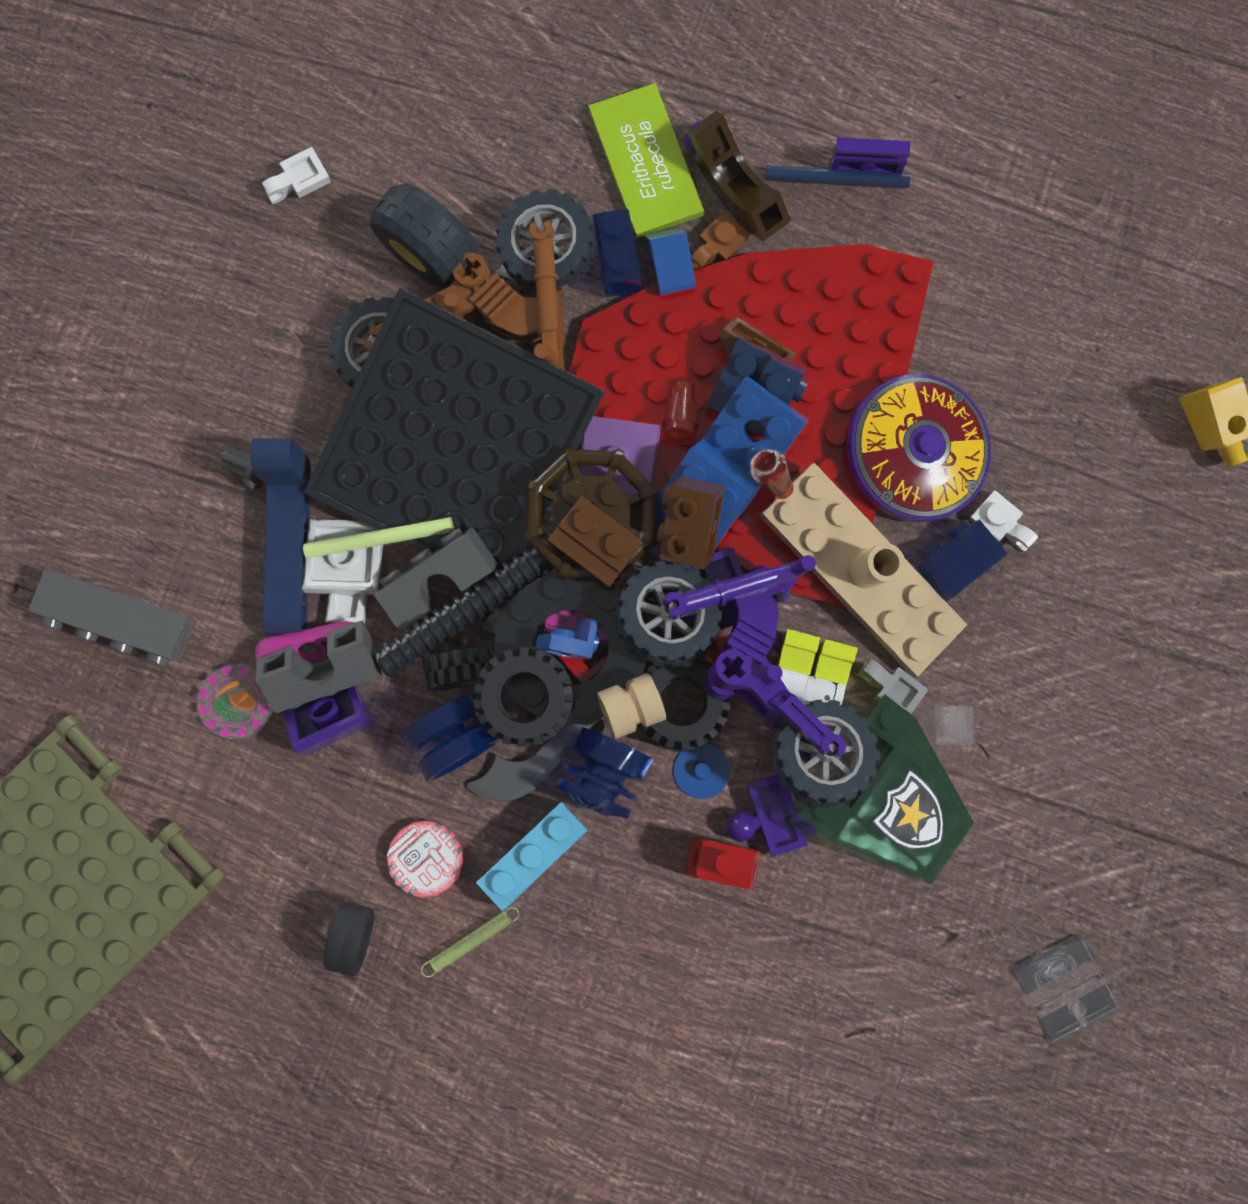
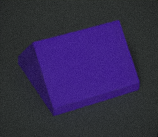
[284,685,375,756]

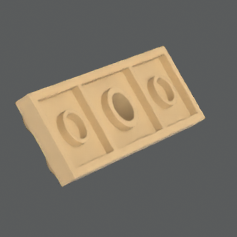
[759,463,967,677]

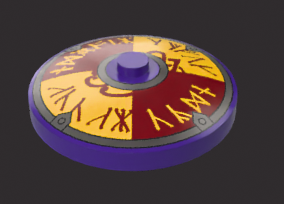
[846,374,991,523]

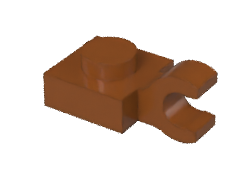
[691,211,750,270]

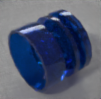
[555,727,654,819]

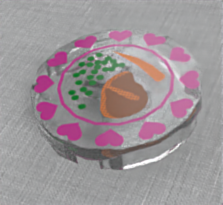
[197,664,273,740]

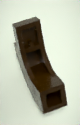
[687,111,792,242]

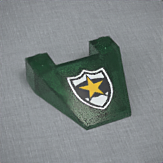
[788,694,974,884]

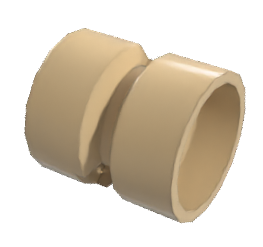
[596,673,666,740]

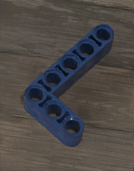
[251,438,311,636]

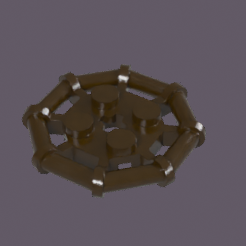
[523,446,660,583]

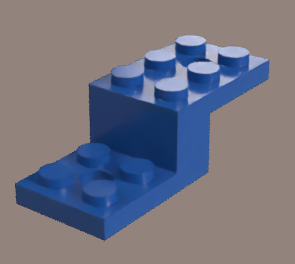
[636,376,809,571]

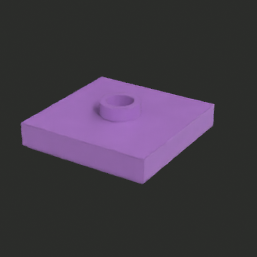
[580,416,661,496]

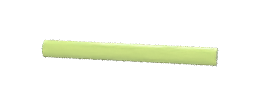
[303,517,454,559]

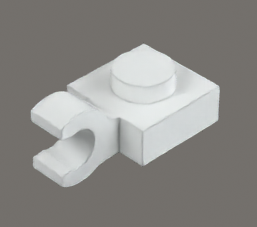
[262,147,331,204]
[969,490,1038,552]

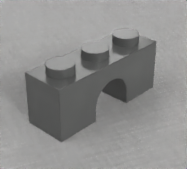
[374,527,498,632]
[256,620,382,714]

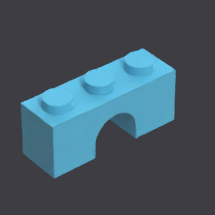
[476,802,589,911]

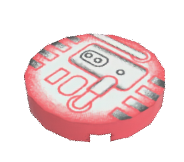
[387,821,464,898]

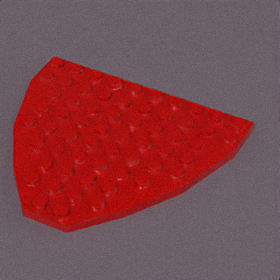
[569,244,934,609]

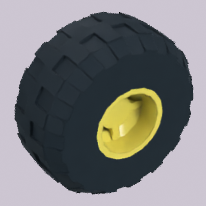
[370,183,477,288]

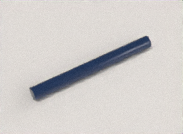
[766,165,911,188]

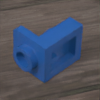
[536,619,599,660]

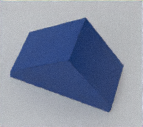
[644,227,696,296]

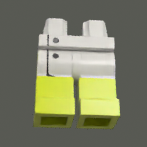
[777,629,858,729]

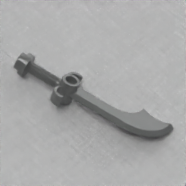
[466,717,611,801]

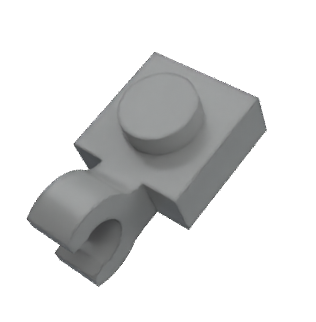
[857,659,928,721]

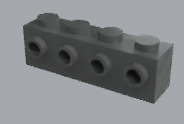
[28,568,196,666]

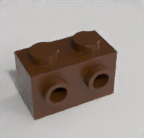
[656,476,726,569]

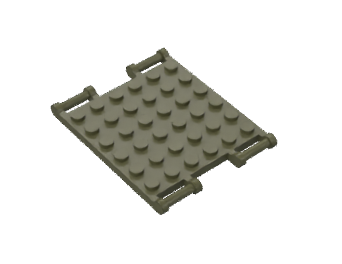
[0,714,227,1088]

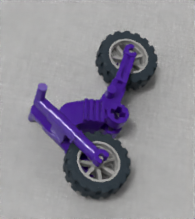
[615,555,880,808]

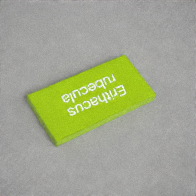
[588,83,704,239]

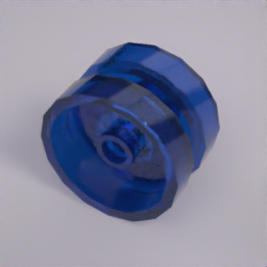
[400,693,500,782]

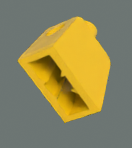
[1179,377,1248,468]

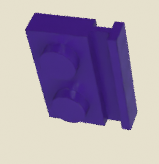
[830,137,910,173]

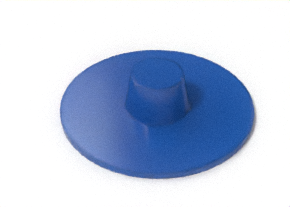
[674,743,730,799]

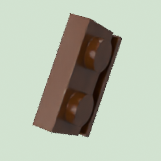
[547,495,643,588]

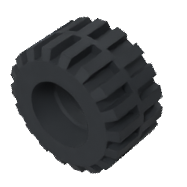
[474,647,573,747]
[638,657,730,752]

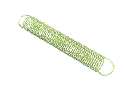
[421,908,519,977]

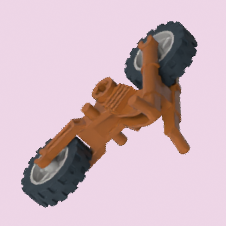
[329,189,596,388]

